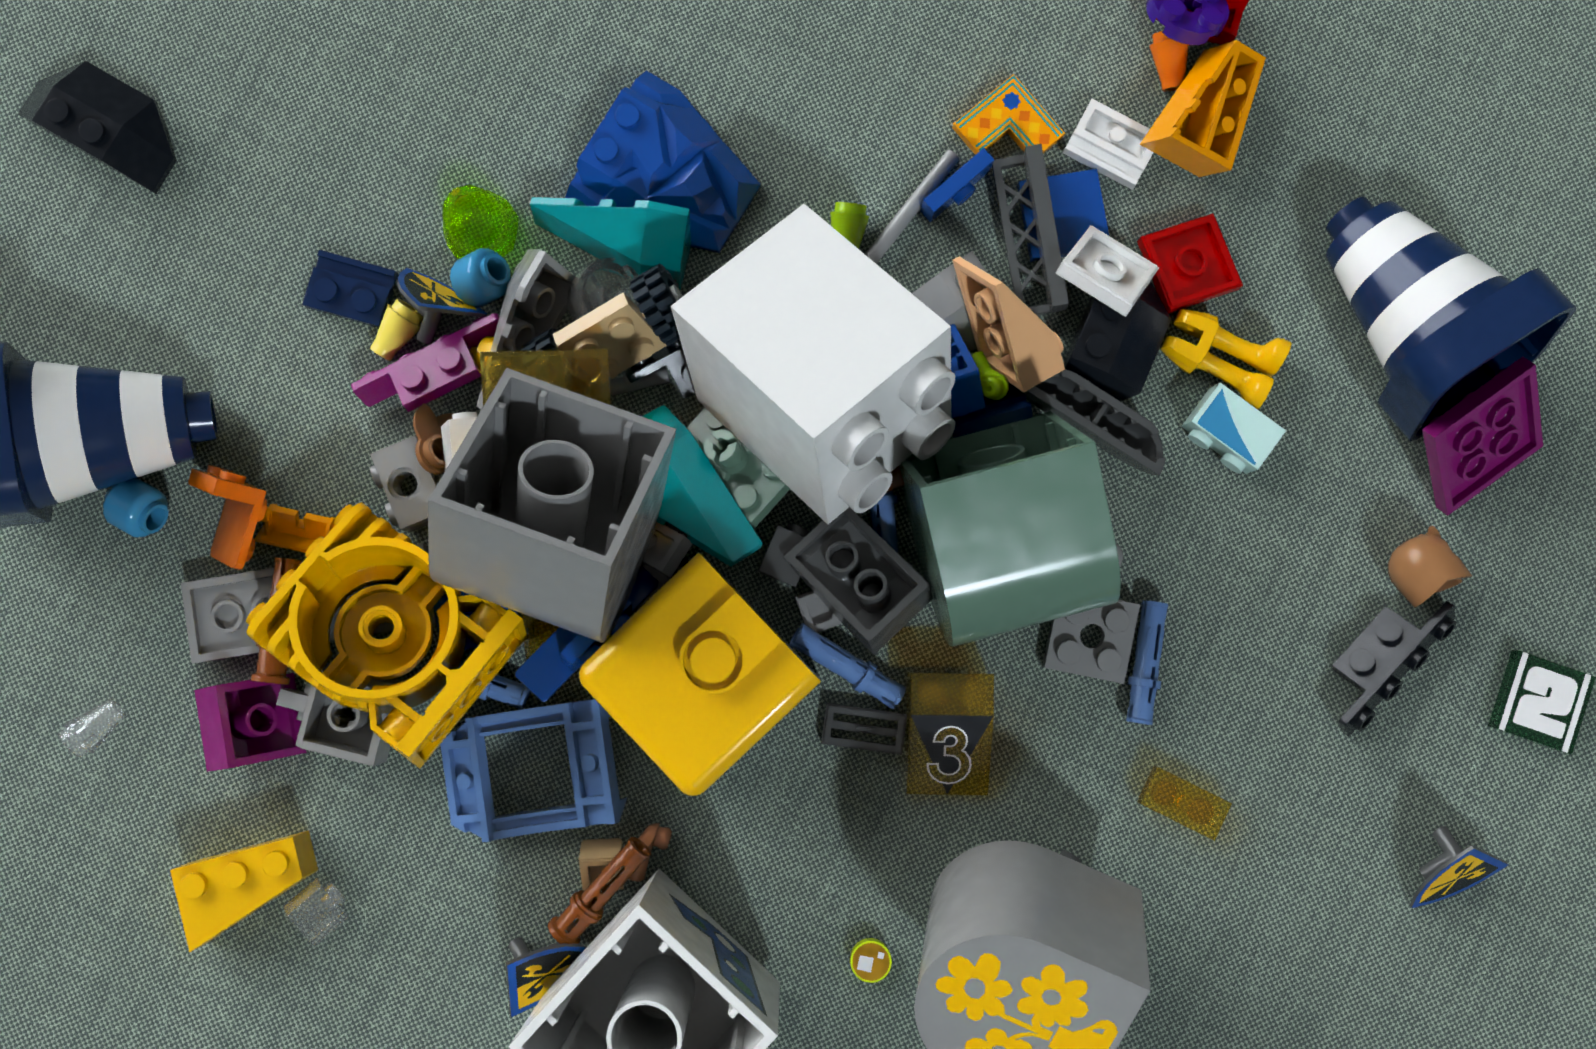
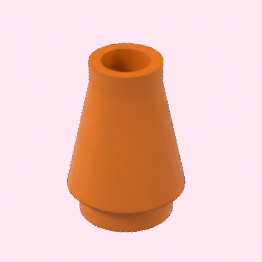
[1149,31,1189,92]

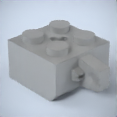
[276,663,402,766]

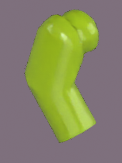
[971,351,1009,400]

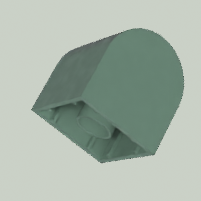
[899,411,1121,647]

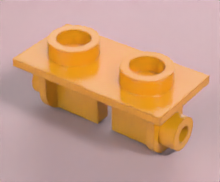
[255,503,335,553]

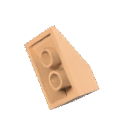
[952,256,1065,392]

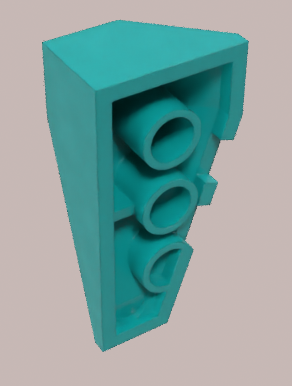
[530,197,691,290]
[642,405,763,567]

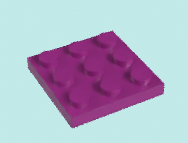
[1422,356,1543,516]

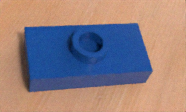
[920,148,994,223]

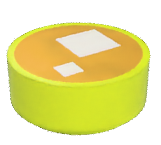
[850,938,892,983]

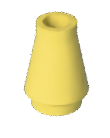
[370,298,423,361]

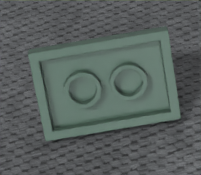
[687,408,790,529]

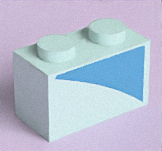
[1181,382,1286,474]

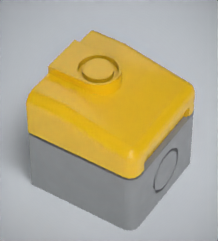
[579,552,821,796]

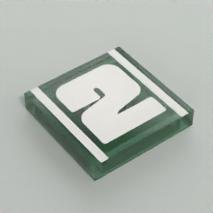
[1488,650,1596,754]

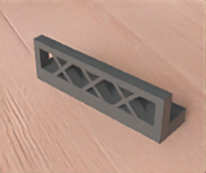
[992,144,1069,316]

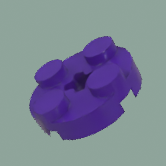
[1146,0,1229,45]

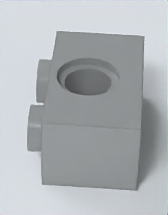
[370,435,441,532]

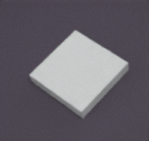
[1056,225,1159,317]

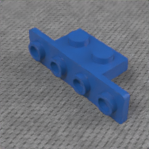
[515,567,658,702]

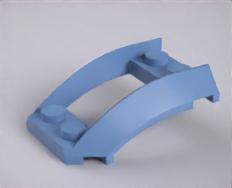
[440,699,627,842]

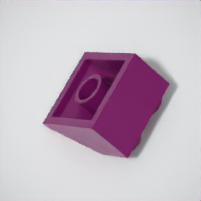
[194,673,307,772]

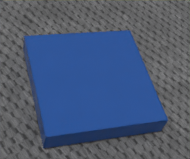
[1017,169,1109,262]

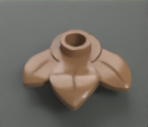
[413,403,454,475]

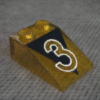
[906,671,994,795]

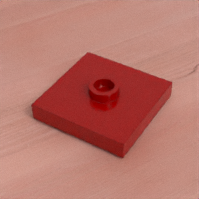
[1137,213,1243,313]

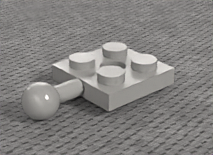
[1042,543,1140,684]

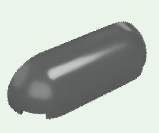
[1020,369,1165,476]

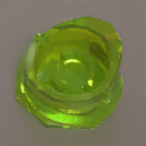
[442,185,519,259]

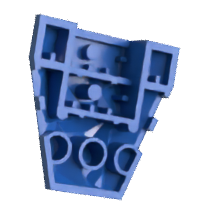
[565,70,761,253]

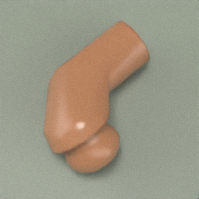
[629,823,672,881]

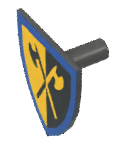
[397,268,487,344]
[1410,826,1509,908]
[505,937,587,1017]

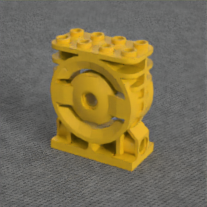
[246,502,527,769]

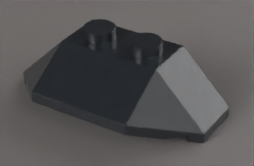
[18,61,177,194]
[1063,281,1171,402]

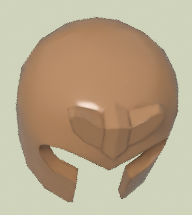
[1388,526,1472,608]

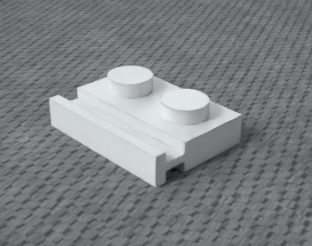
[1063,99,1153,190]

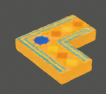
[952,74,1065,155]

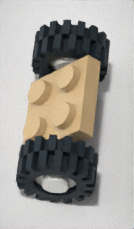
[521,263,684,395]

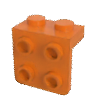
[188,465,267,570]

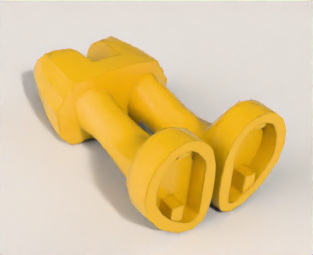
[1160,309,1292,410]

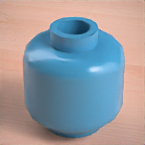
[450,248,511,307]
[103,478,169,537]

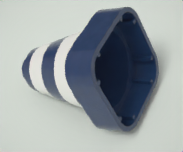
[1326,197,1577,441]
[0,342,218,528]

